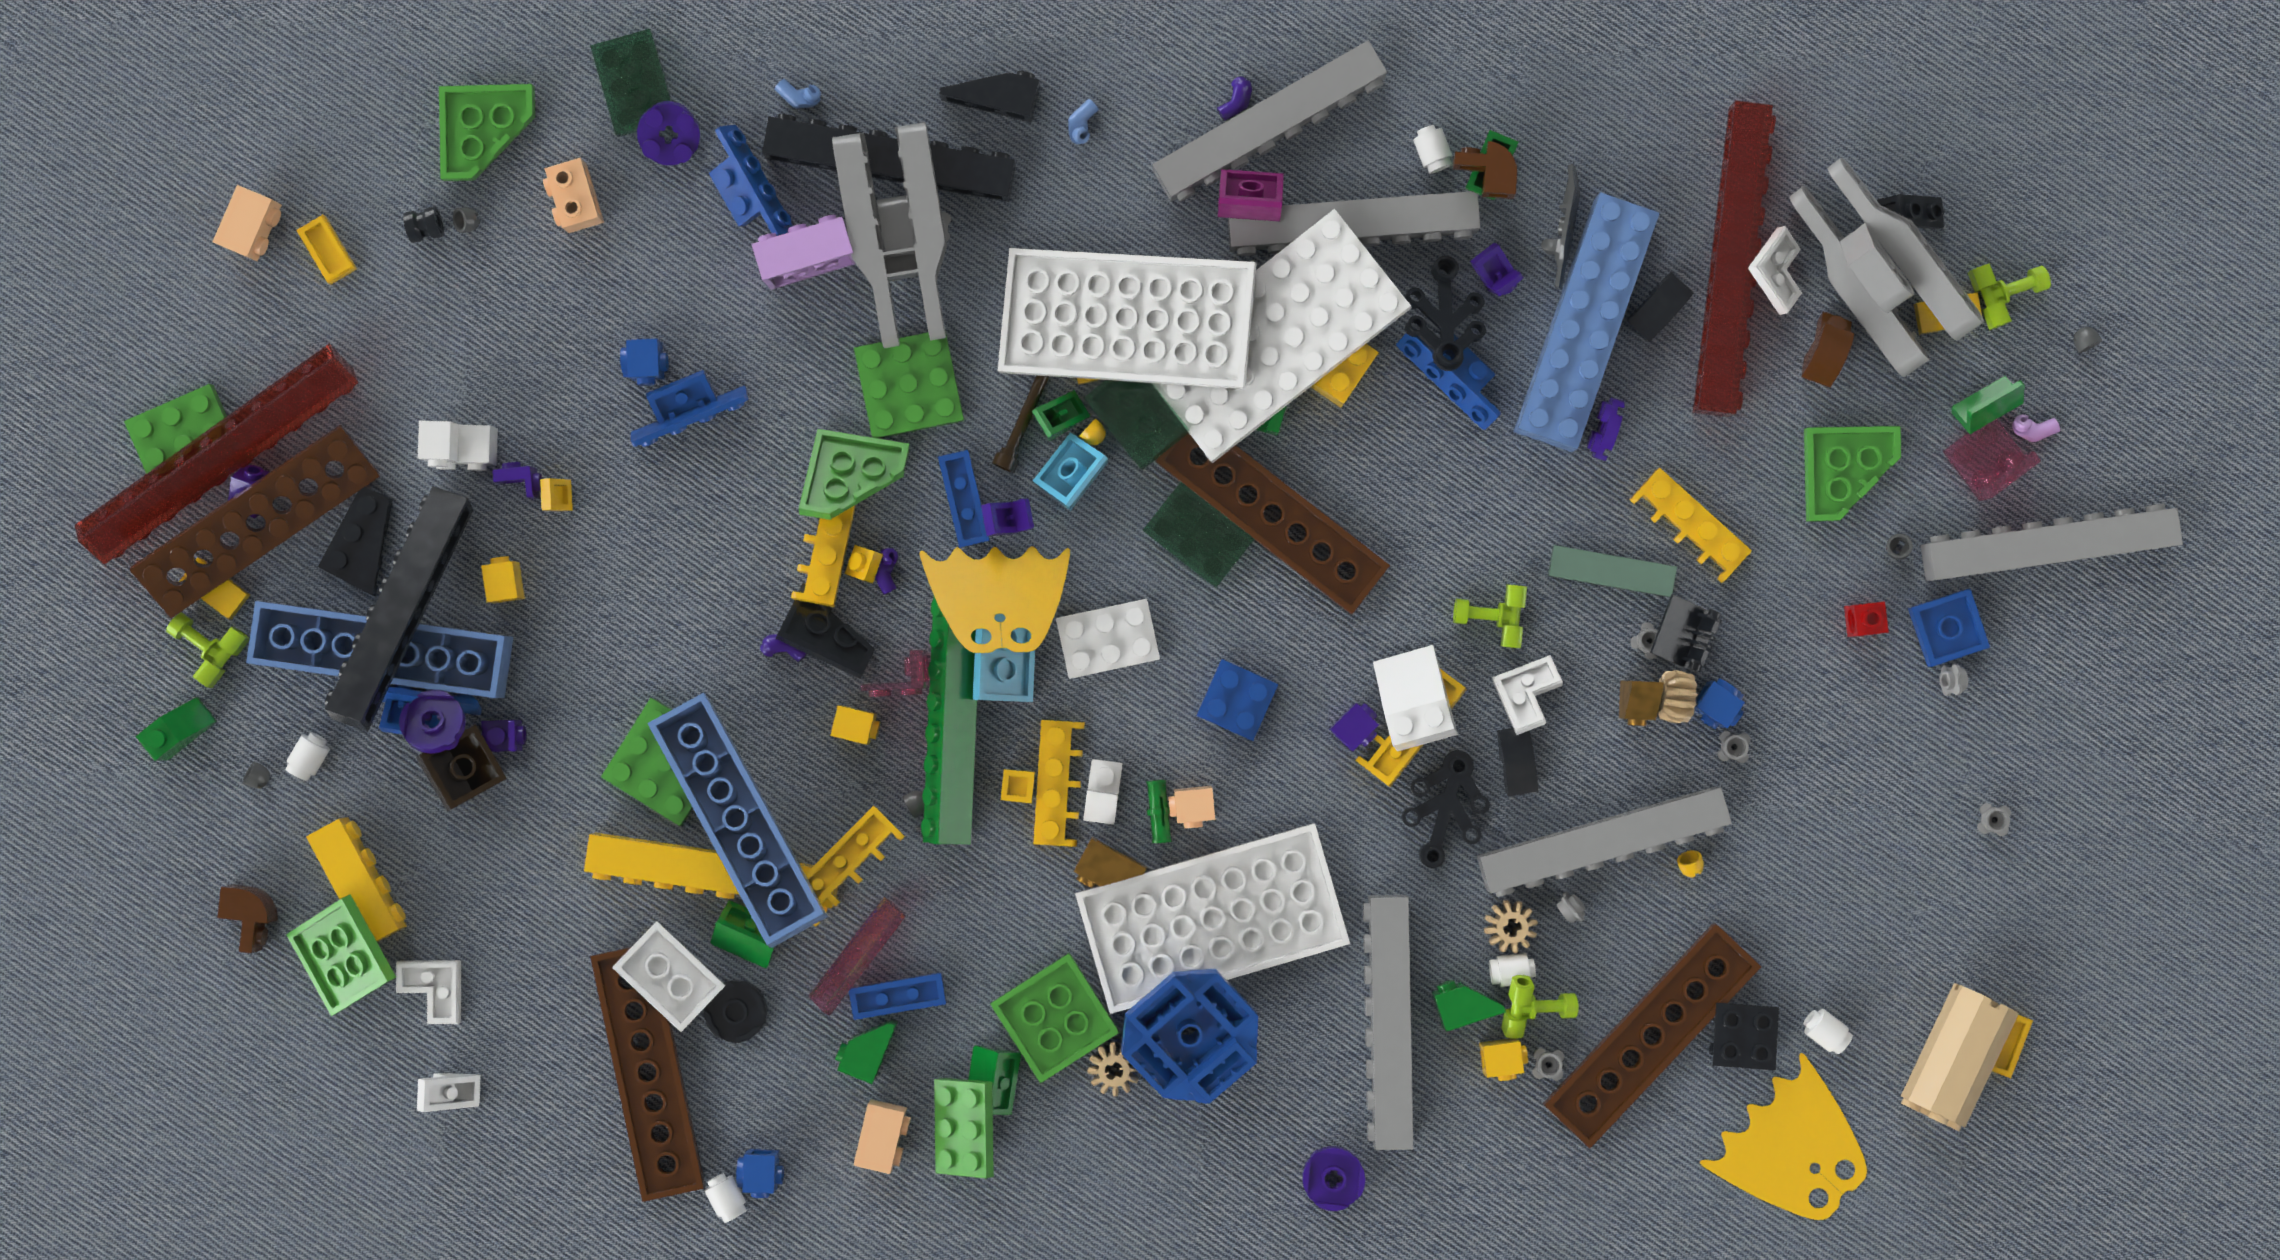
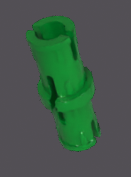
[1146,780,1172,844]

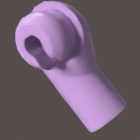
[2012,414,2060,442]

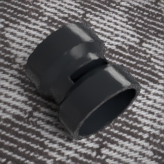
[403,206,444,243]

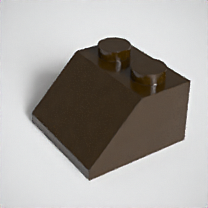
[416,724,507,812]

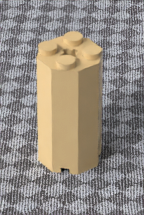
[1901,983,2019,1131]

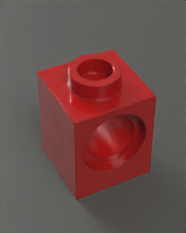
[1844,601,1889,637]

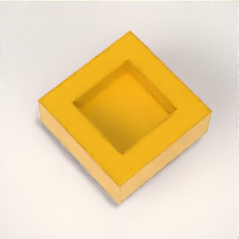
[540,478,573,512]
[844,545,883,584]
[1001,769,1035,804]

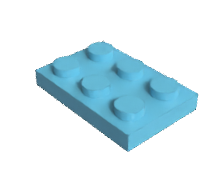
[973,614,1035,702]

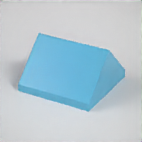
[1033,432,1108,511]

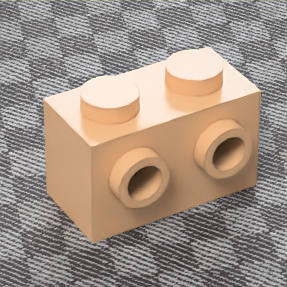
[543,158,604,233]
[213,185,282,262]
[1168,786,1215,828]
[853,1099,911,1174]

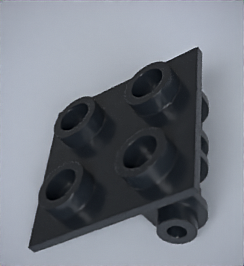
[1650,594,1722,673]
[1709,1002,1779,1070]

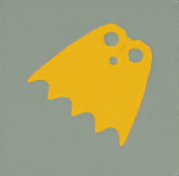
[919,546,1070,653]
[1700,1053,1867,1220]

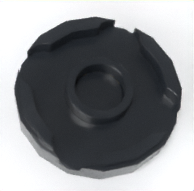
[704,980,767,1043]

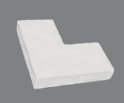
[1748,226,1802,315]
[1492,655,1563,735]
[396,960,461,1024]

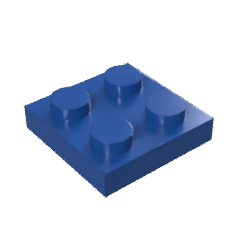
[1908,588,1990,667]
[1196,659,1278,741]

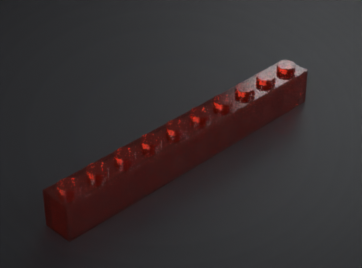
[1692,101,1776,417]
[75,343,359,565]

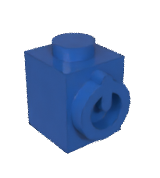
[620,339,669,386]
[1694,678,1745,730]
[736,1149,784,1198]

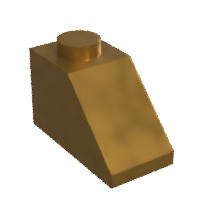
[1619,681,1664,726]
[1073,837,1147,888]

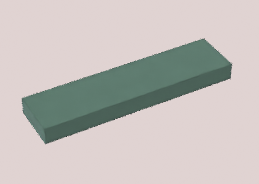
[1548,545,1677,598]

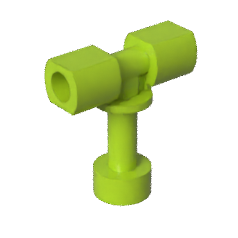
[1968,263,2051,330]
[1453,584,1527,648]
[166,612,250,688]
[1501,975,1579,1039]

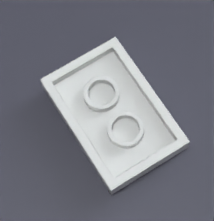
[1056,599,1160,679]
[612,921,725,1032]

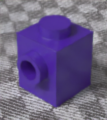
[1329,703,1379,752]

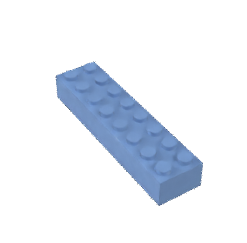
[1513,192,1659,452]
[246,601,513,698]
[647,693,828,948]

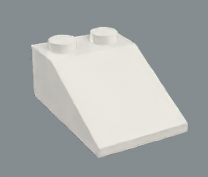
[1373,645,1458,751]

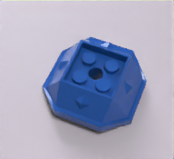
[1121,969,1258,1104]

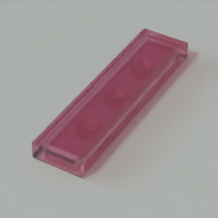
[809,897,906,1016]

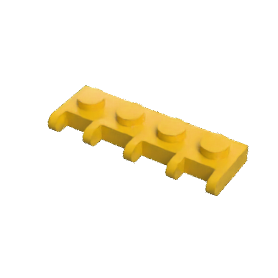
[1629,467,1752,583]
[791,505,856,607]
[1355,669,1467,787]
[1033,720,1085,847]
[805,805,905,927]

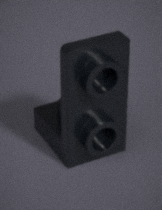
[1877,194,1944,229]

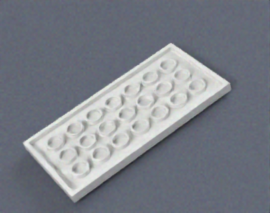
[1151,209,1412,463]
[997,248,1257,389]
[1075,823,1350,1014]

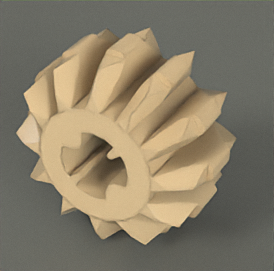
[1658,670,1698,723]
[1484,900,1538,953]
[1087,1042,1139,1096]

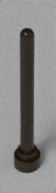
[992,375,1049,473]

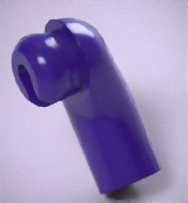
[1217,76,1253,121]
[875,548,898,595]
[760,634,807,663]

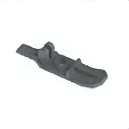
[1541,164,1580,290]

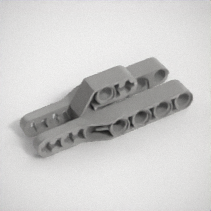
[832,122,947,348]
[1789,158,1984,377]

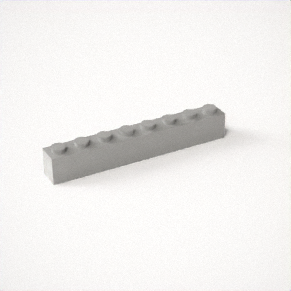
[1152,40,1387,202]
[1228,191,1480,256]
[1920,503,2183,582]
[1476,787,1732,897]
[1363,895,1413,1150]

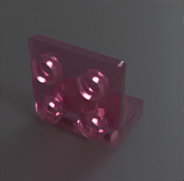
[1943,419,2041,501]
[861,650,930,697]

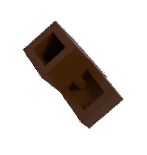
[1452,141,1517,199]
[1801,311,1855,388]
[217,885,278,953]

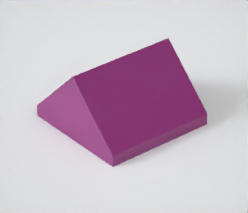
[1218,169,1284,222]

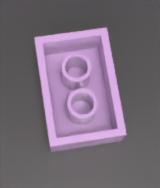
[751,215,856,290]

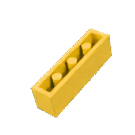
[306,817,407,942]

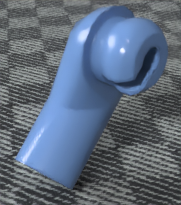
[774,79,821,109]
[1068,98,1099,144]

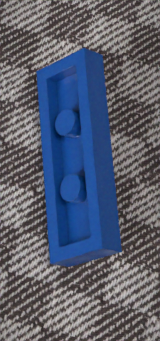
[938,450,990,548]
[848,972,947,1020]

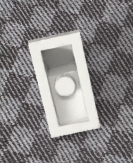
[1083,759,1123,825]
[417,1073,481,1112]

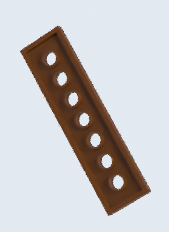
[130,425,380,618]
[1155,426,1390,615]
[1542,922,1761,1149]
[590,947,706,1202]

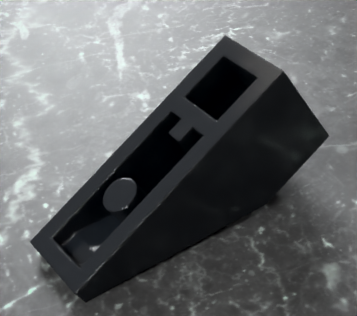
[939,71,1040,123]

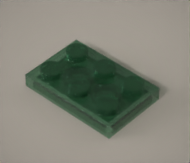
[590,29,672,137]
[1084,380,1190,470]
[1142,482,1254,588]

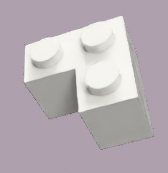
[418,421,498,471]

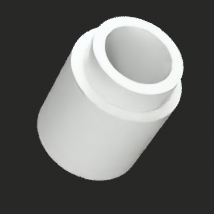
[1413,125,1453,174]
[286,732,330,781]
[1489,953,1536,987]
[1803,1009,1853,1054]
[704,1173,747,1223]

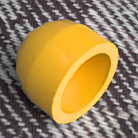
[1079,419,1106,445]
[1677,850,1704,878]

